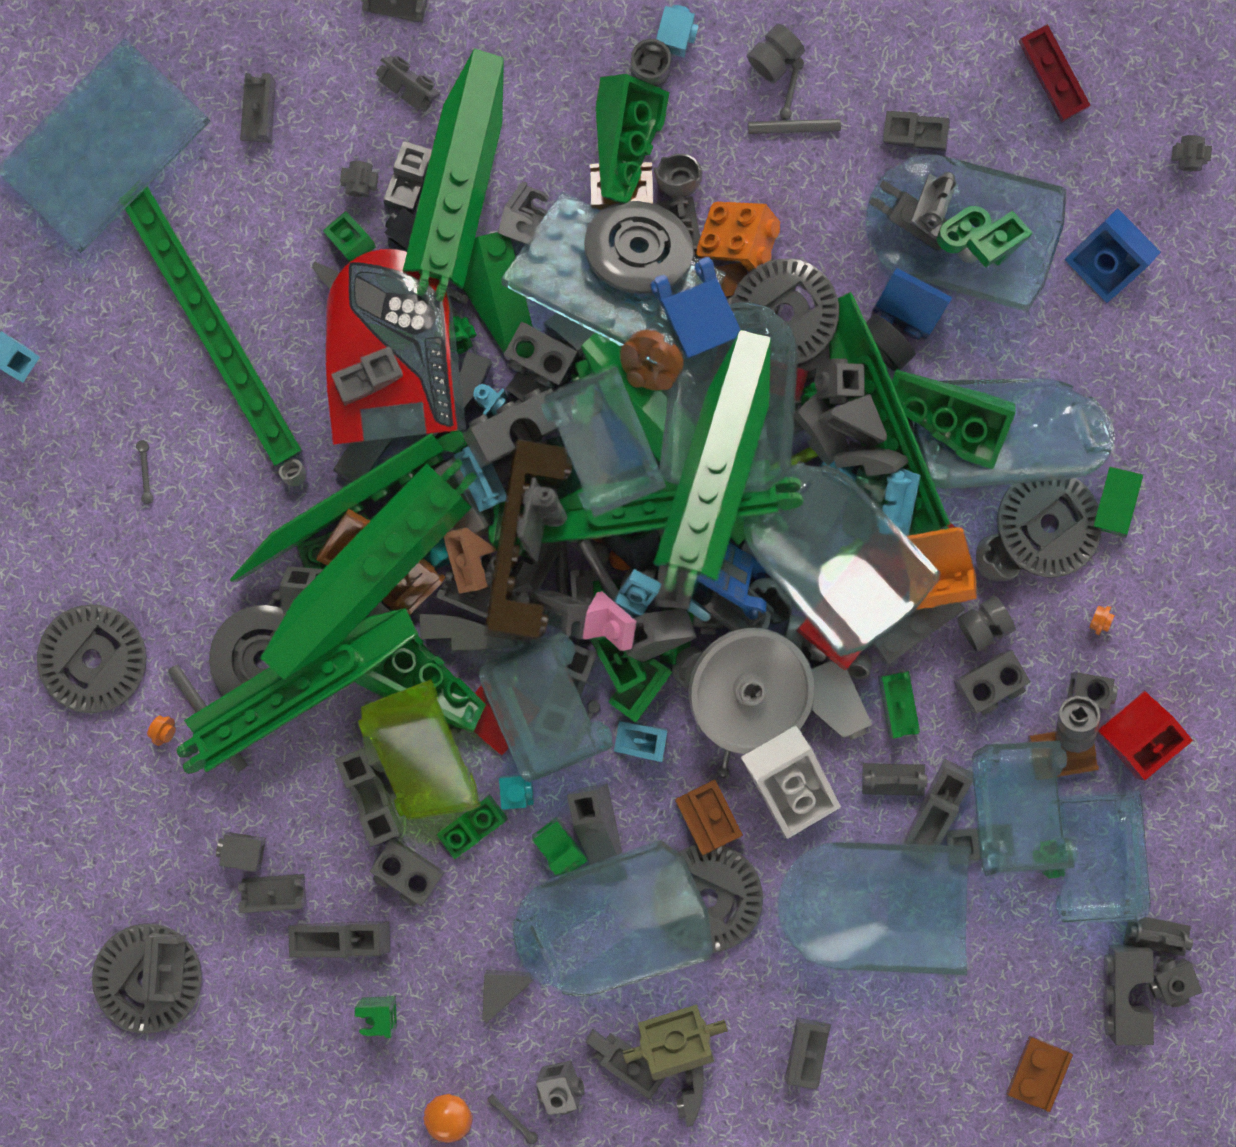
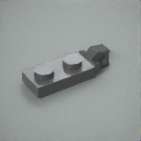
[586,1029,666,1099]

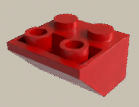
[1098,691,1193,781]

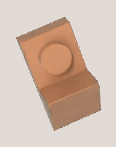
[443,528,497,593]

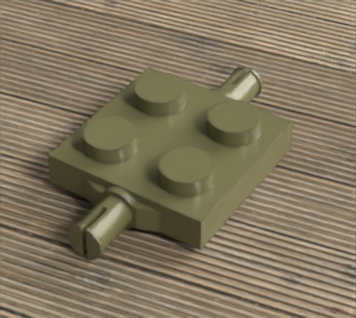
[622,1004,728,1081]

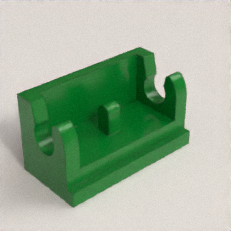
[1093,466,1143,538]
[608,658,672,722]
[878,671,920,739]
[355,996,397,1039]

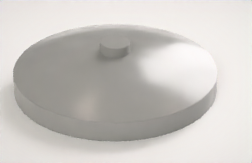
[689,628,814,754]

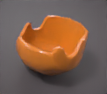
[423,1094,473,1143]

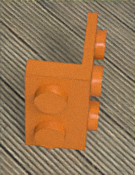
[696,202,781,272]
[901,527,977,610]

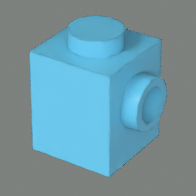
[656,5,699,57]
[0,331,40,383]

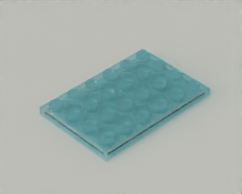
[0,38,211,254]
[501,192,726,364]

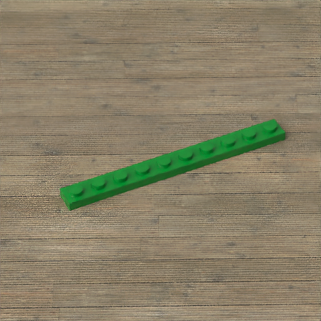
[119,184,303,467]

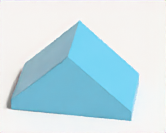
[614,721,667,762]

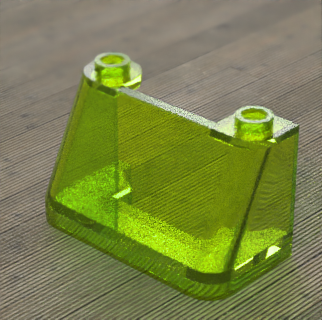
[358,679,481,821]

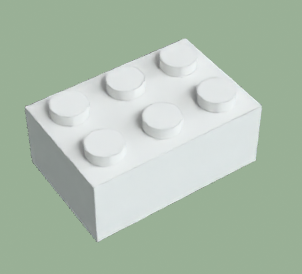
[741,725,841,839]

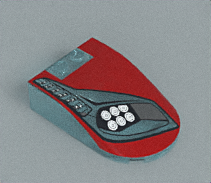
[325,249,466,445]

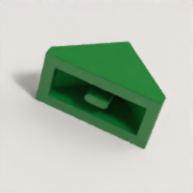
[590,636,647,694]

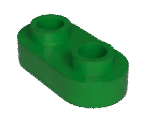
[936,206,992,253]

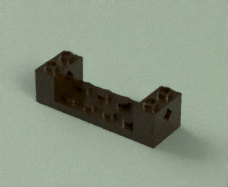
[484,440,573,643]

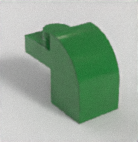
[532,816,588,879]

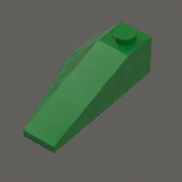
[595,73,669,203]
[463,232,535,358]
[892,370,1016,470]
[355,635,486,733]

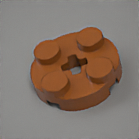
[620,330,683,390]

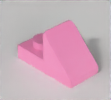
[583,592,636,651]

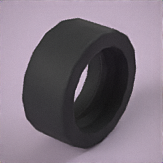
[866,314,916,371]

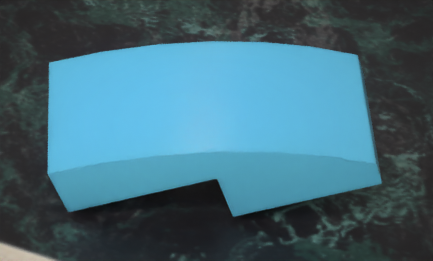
[613,569,662,619]

